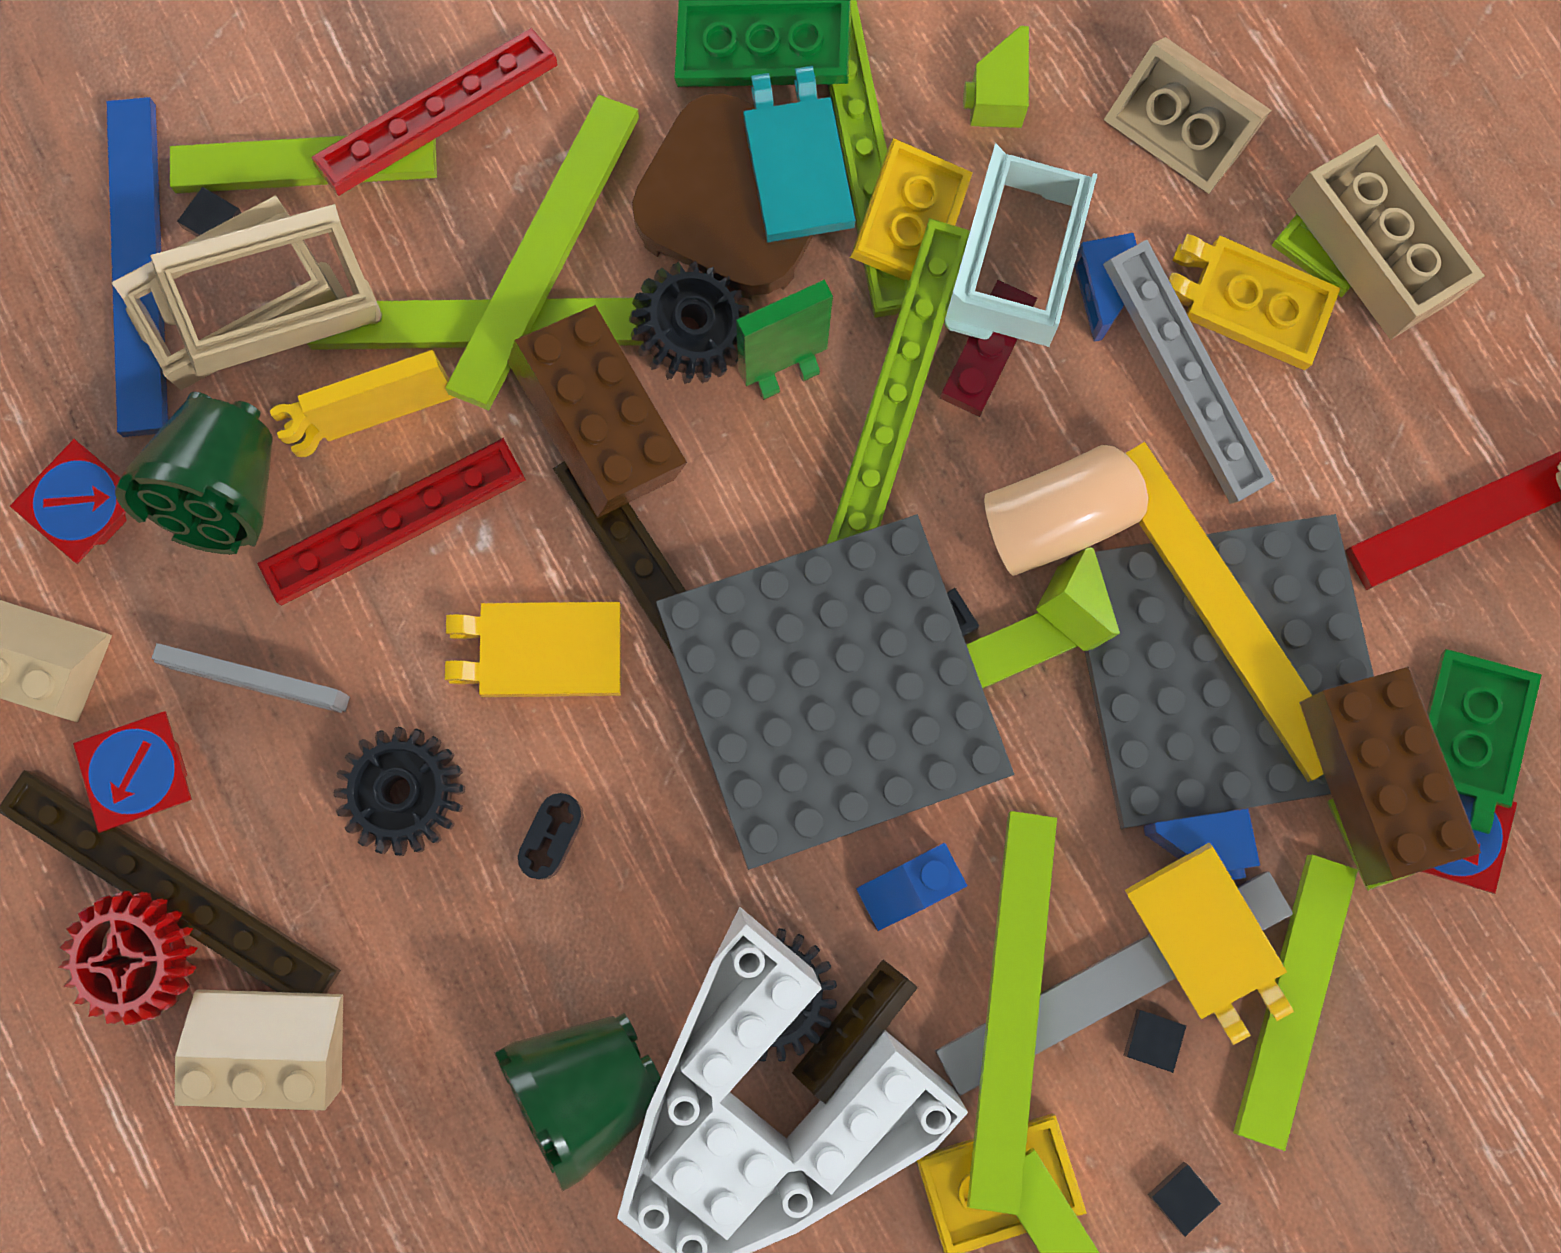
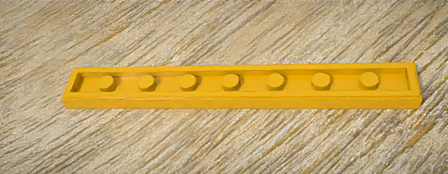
[1126,442,1324,782]

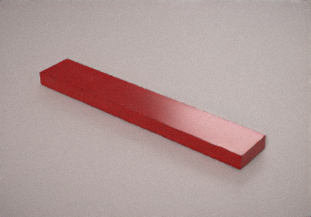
[311,27,558,196]
[257,437,526,606]
[1345,451,1561,590]

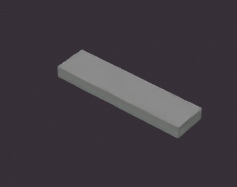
[151,643,350,713]

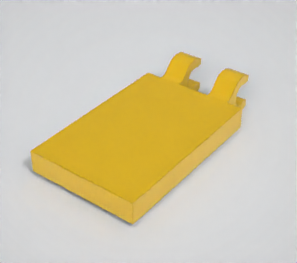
[1169,234,1340,371]
[270,350,456,457]
[445,602,621,697]
[1125,843,1294,1045]

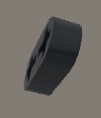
[518,793,584,880]

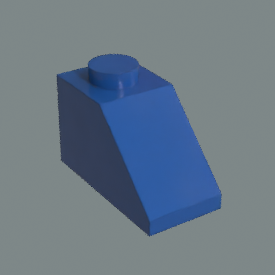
[1074,233,1137,342]
[1143,808,1260,880]
[856,843,967,931]

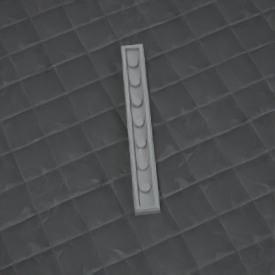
[935,871,1293,1096]

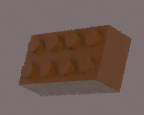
[508,305,687,518]
[1299,667,1481,886]

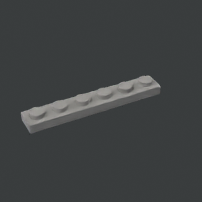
[1103,240,1275,504]

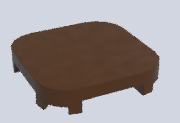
[632,93,814,300]

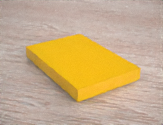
[850,138,973,280]
[916,1113,1087,1253]

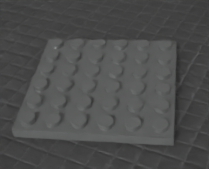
[656,514,1015,870]
[1066,514,1374,829]

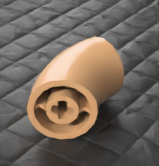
[984,445,1148,576]

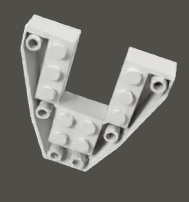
[617,907,968,1253]

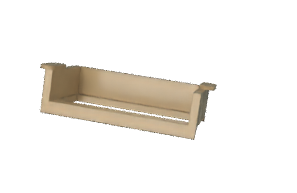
[111,195,347,390]
[150,204,381,377]

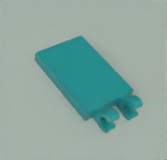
[743,66,856,242]

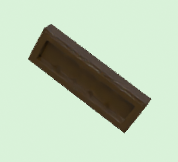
[792,959,918,1104]

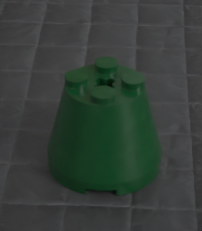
[115,392,273,555]
[494,1013,661,1191]

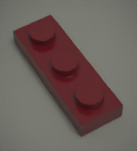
[940,280,1038,417]

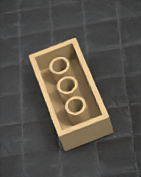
[1287,134,1485,340]

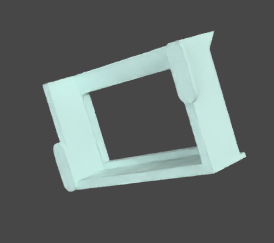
[944,143,1097,347]

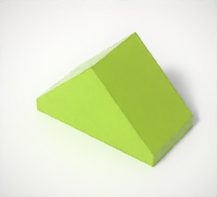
[1036,548,1120,651]

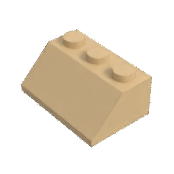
[1104,37,1272,194]
[0,600,112,722]
[174,989,343,1110]

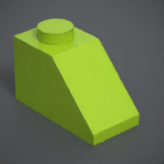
[963,26,1029,128]

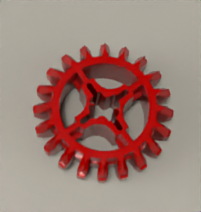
[58,891,198,1025]

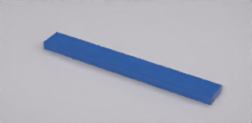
[106,97,168,437]

